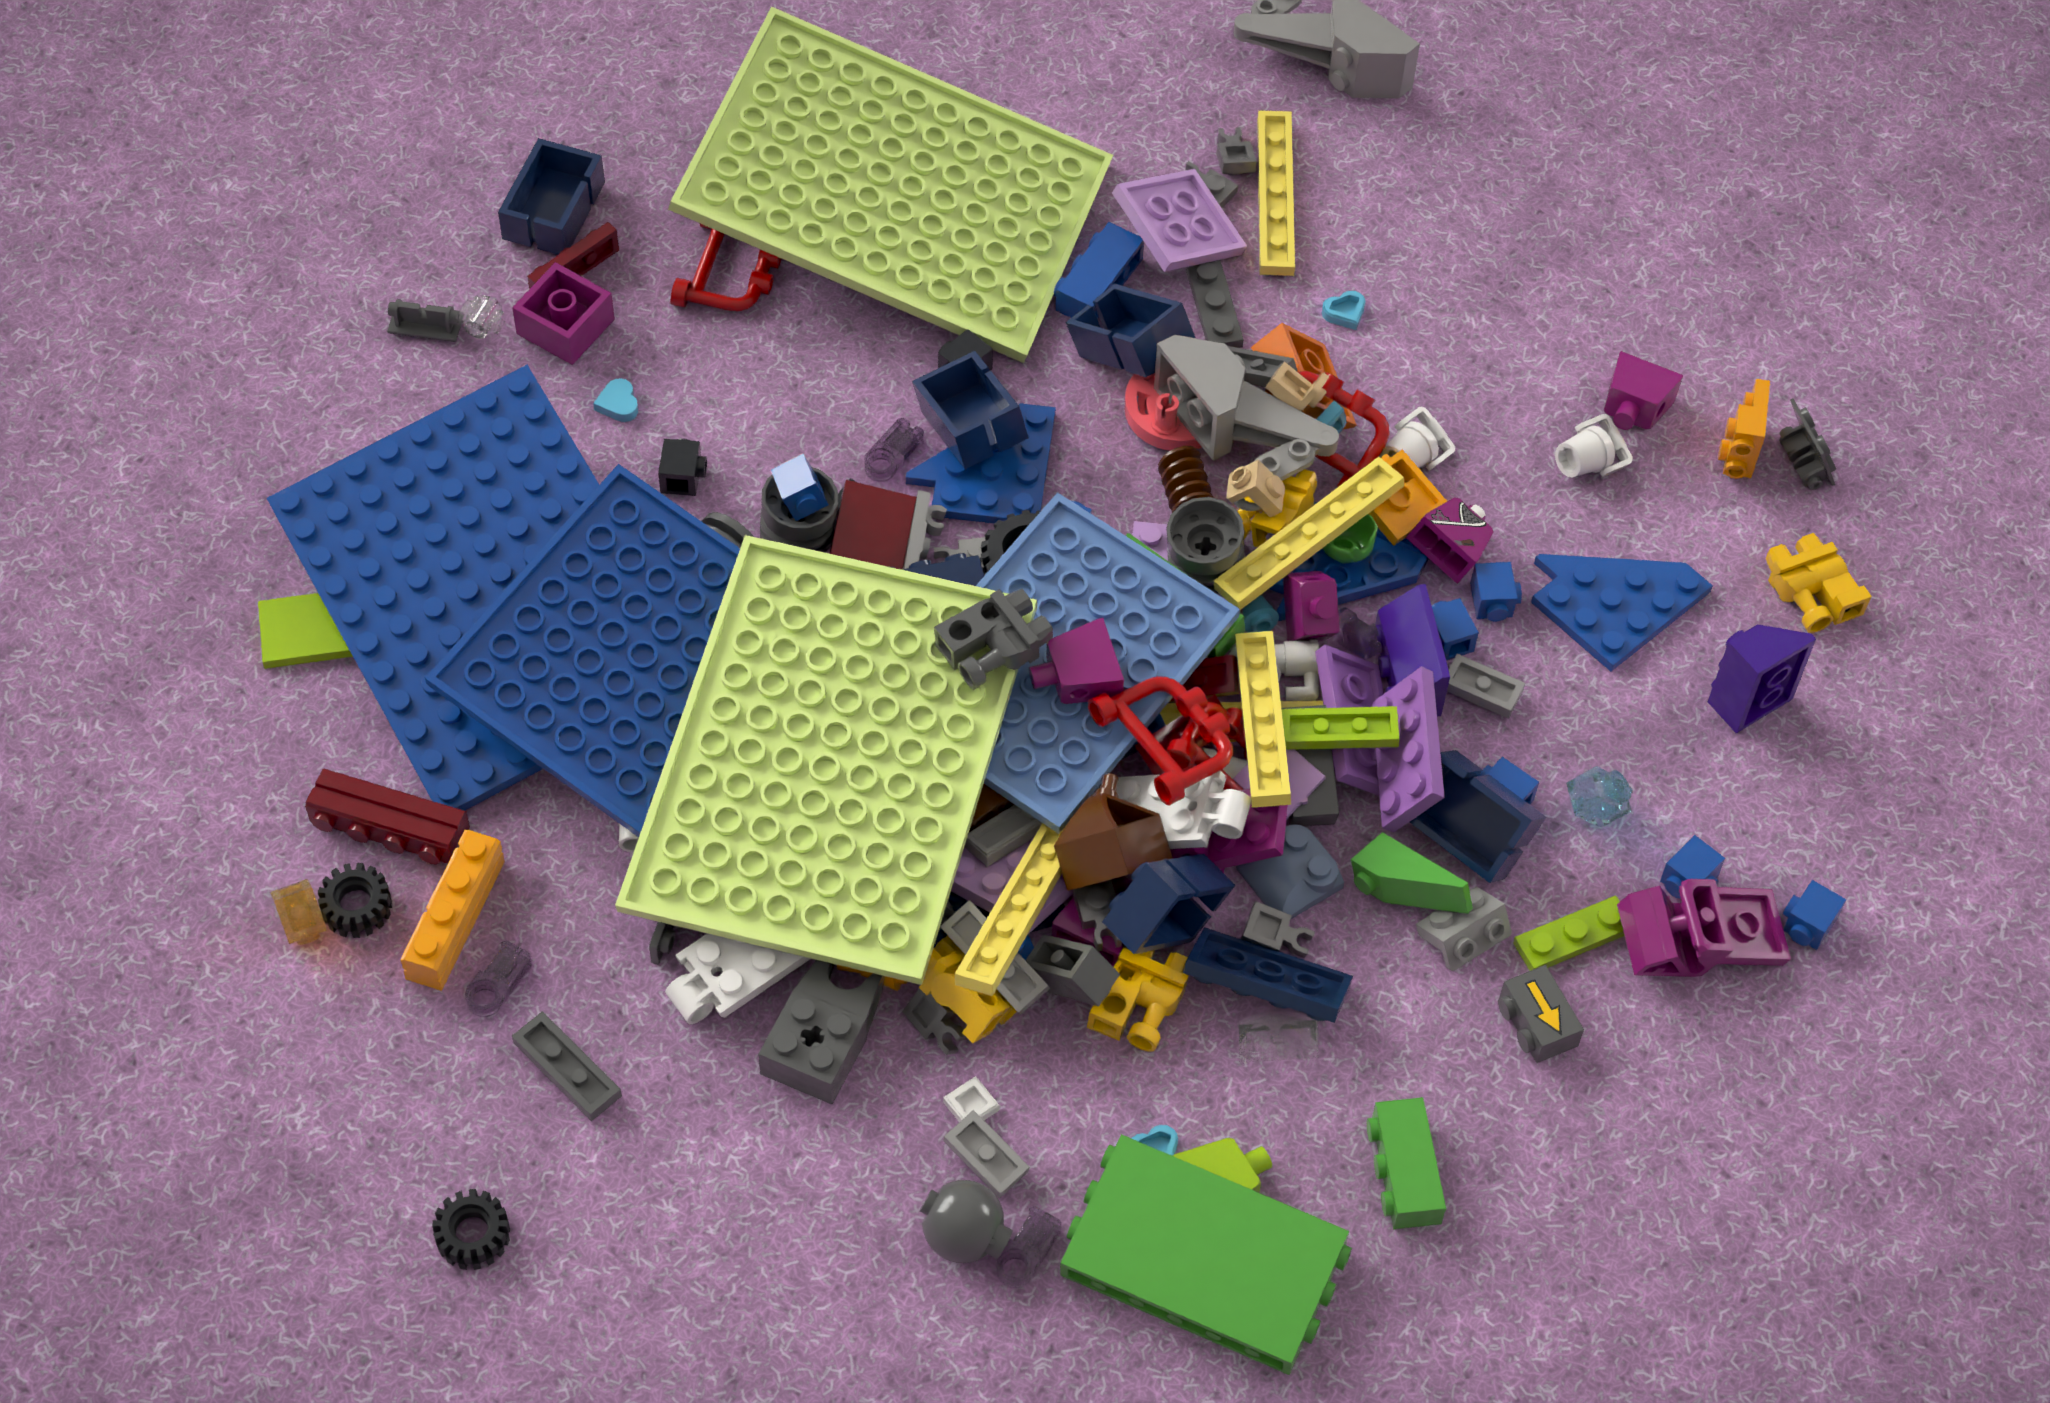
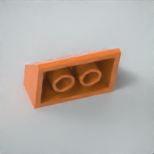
[1251,323,1357,430]

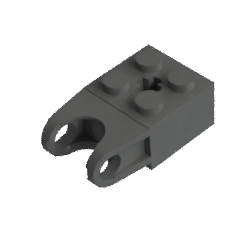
[758,960,885,1104]

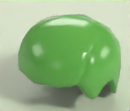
[1323,514,1378,564]

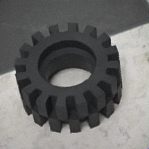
[318,863,392,938]
[432,1189,510,1270]

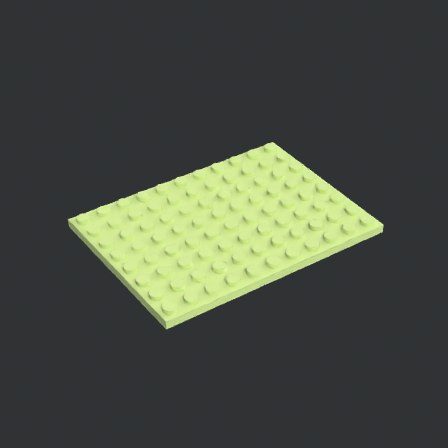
[668,6,1113,363]
[615,535,1037,985]

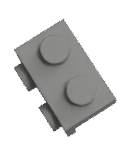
[1416,886,1512,971]

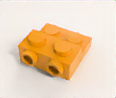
[1718,379,1770,479]
[1368,449,1447,546]

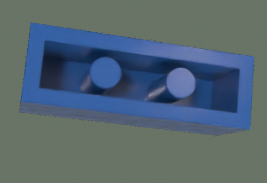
[1053,222,1144,319]

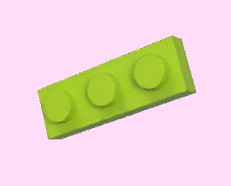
[1282,706,1399,750]
[1513,895,1625,971]

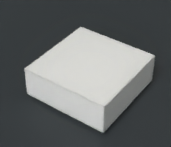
[943,1076,1000,1122]

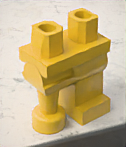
[1237,469,1317,548]
[1765,533,1872,634]
[918,936,1017,1043]
[1087,947,1189,1052]

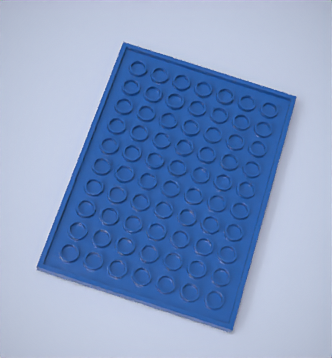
[266,364,599,811]
[425,464,740,837]

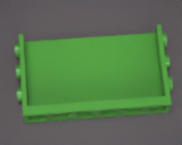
[1060,1134,1352,1375]

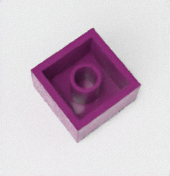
[512,262,615,365]

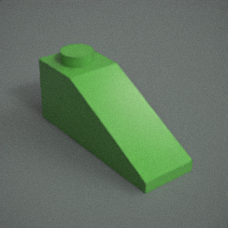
[1351,832,1473,914]

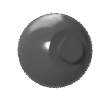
[919,1180,1013,1263]

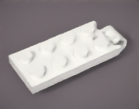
[1090,771,1251,849]
[665,933,811,1024]

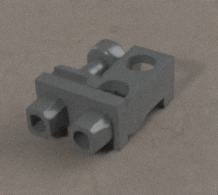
[934,589,1053,690]

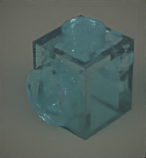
[1566,766,1633,827]

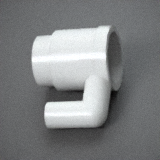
[1274,639,1319,701]

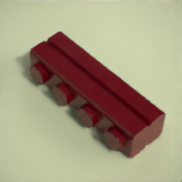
[305,768,470,865]

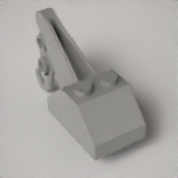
[1233,0,1420,98]
[1154,335,1339,511]

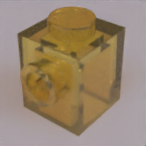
[270,879,327,945]

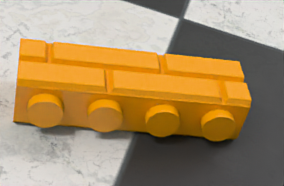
[400,830,505,991]

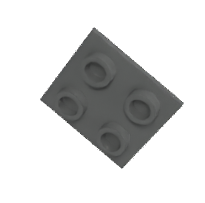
[1779,398,1837,490]

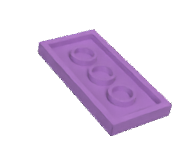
[1315,644,1384,795]
[1372,666,1444,833]

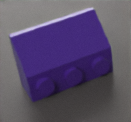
[1370,584,1450,717]
[1707,624,1816,733]

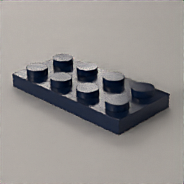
[1183,927,1353,1023]

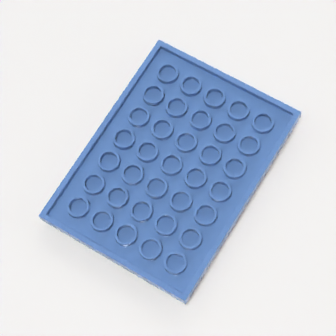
[976,492,1240,834]

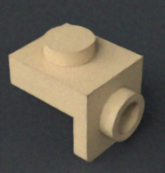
[1265,361,1329,411]
[1226,459,1285,517]

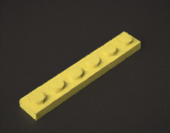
[1257,110,1295,276]
[1214,457,1404,610]
[1235,631,1291,808]
[955,823,1066,996]

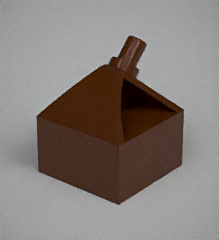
[1054,773,1173,891]

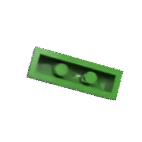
[1366,1097,1446,1229]

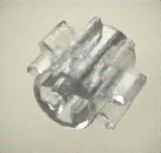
[460,295,505,339]

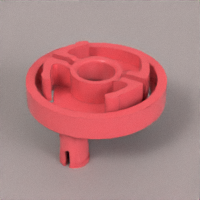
[1124,373,1202,451]

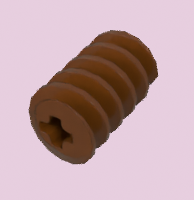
[1158,446,1214,513]

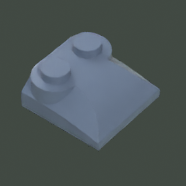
[1236,825,1344,919]

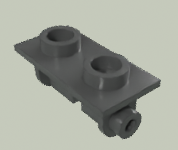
[387,299,464,342]

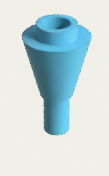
[1243,595,1279,633]

